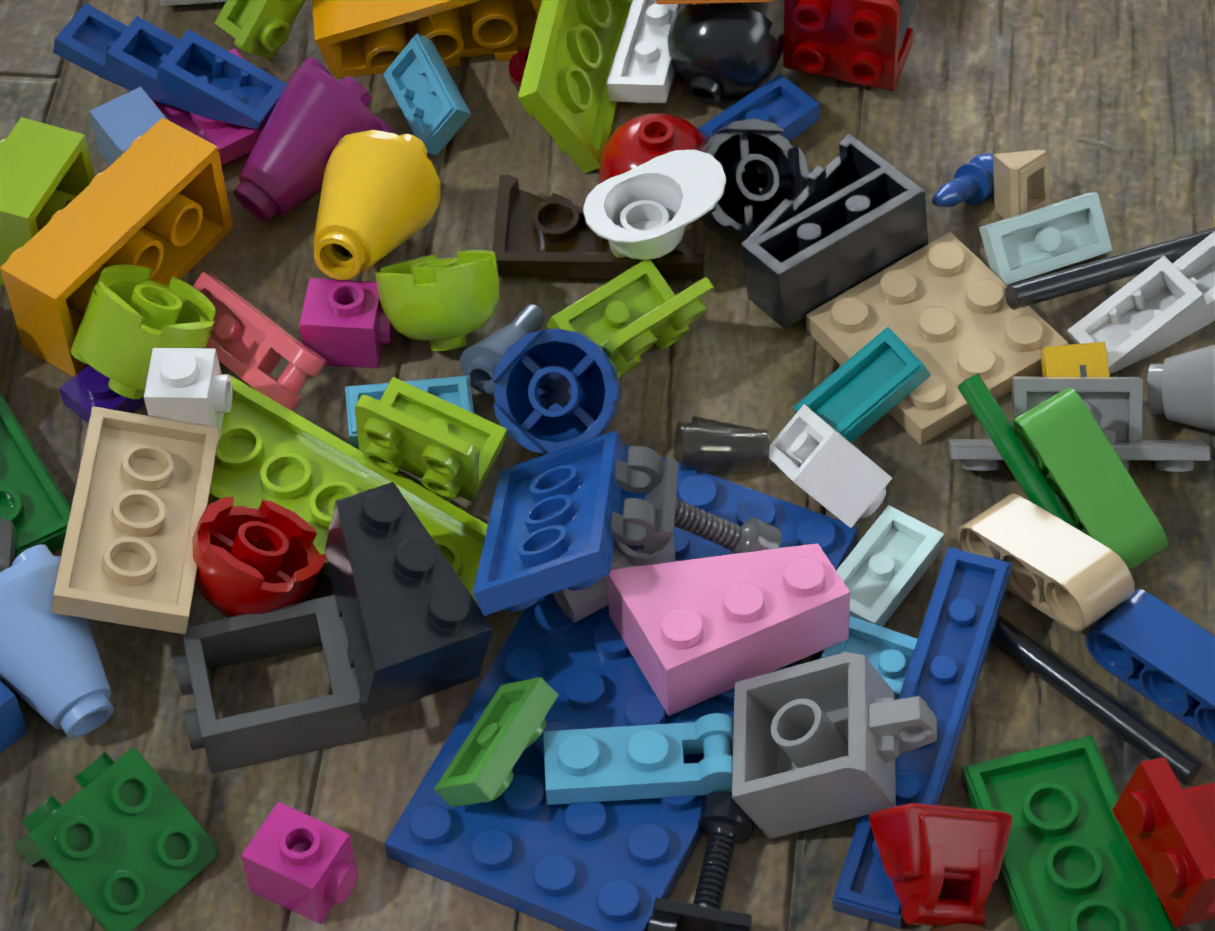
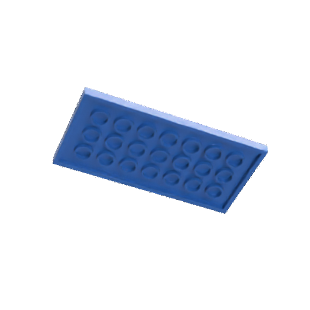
[385,444,858,931]

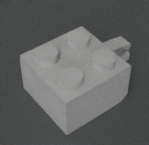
[732,652,937,839]

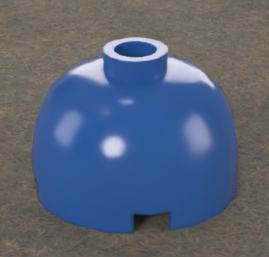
[493,328,621,454]

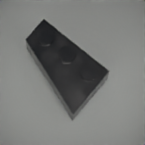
[741,133,928,329]
[324,482,493,720]

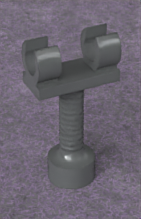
[611,446,781,555]

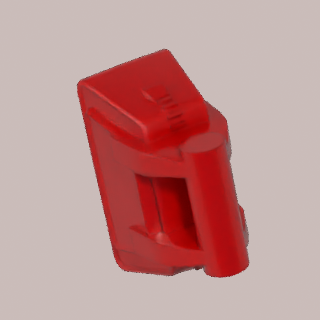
[869,803,1012,927]

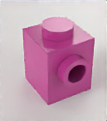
[299,278,395,368]
[241,802,358,924]

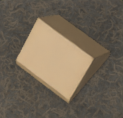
[993,150,1049,219]

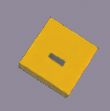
[1040,341,1110,377]

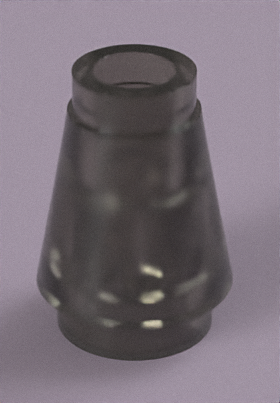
[674,416,769,476]

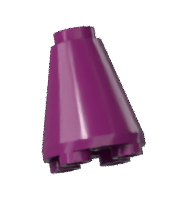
[233,57,394,223]

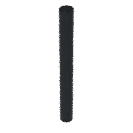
[1005,228,1215,310]
[991,615,1202,786]

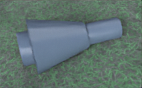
[460,304,545,396]

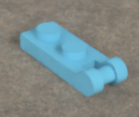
[543,713,734,805]

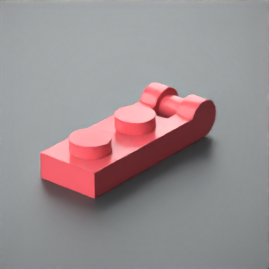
[193,272,327,412]

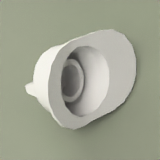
[583,150,726,260]

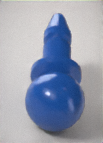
[932,153,994,207]

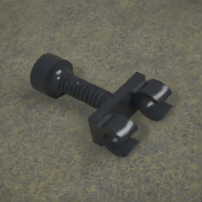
[647,791,755,931]

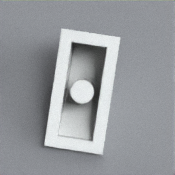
[764,404,892,528]

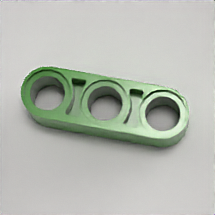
[1013,387,1169,571]

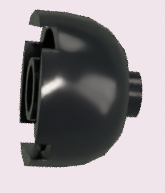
[667,3,786,103]
[697,118,810,242]

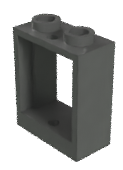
[174,595,370,774]

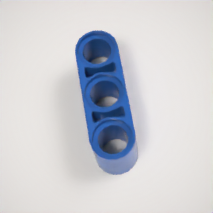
[1085,589,1215,745]

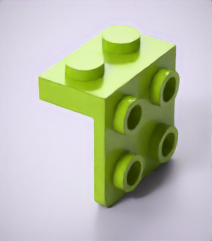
[546,260,714,378]
[355,377,507,502]

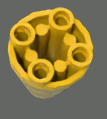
[313,130,440,280]

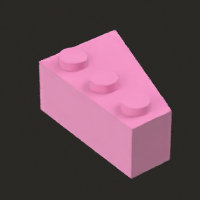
[607,543,850,716]

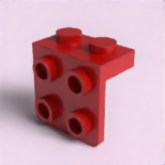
[783,0,913,92]
[1112,757,1215,928]

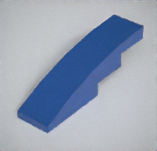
[53,3,287,129]

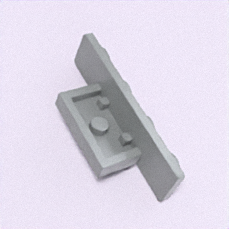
[948,376,1211,472]

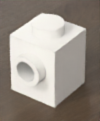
[144,348,232,446]

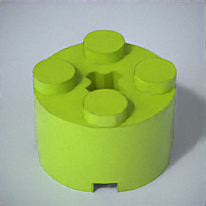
[71,264,216,399]

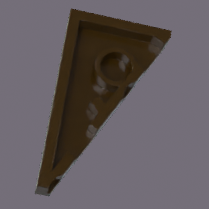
[492,175,704,279]

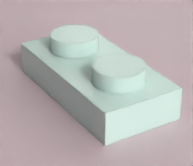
[979,193,1113,285]
[836,505,944,627]

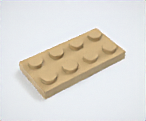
[51,406,220,635]

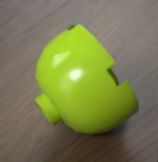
[375,250,499,351]

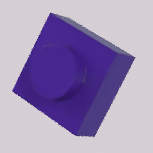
[59,365,145,424]

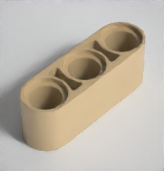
[957,494,1135,632]

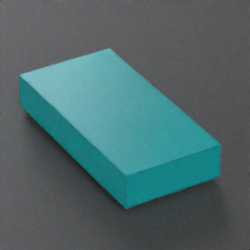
[792,326,931,443]

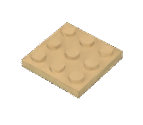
[806,232,1068,446]

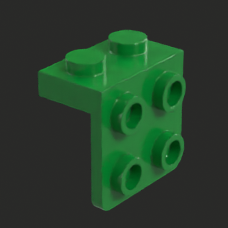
[13,747,217,931]

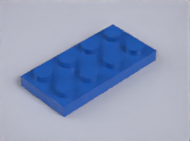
[473,430,627,616]

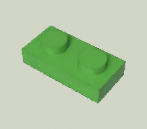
[434,677,558,807]

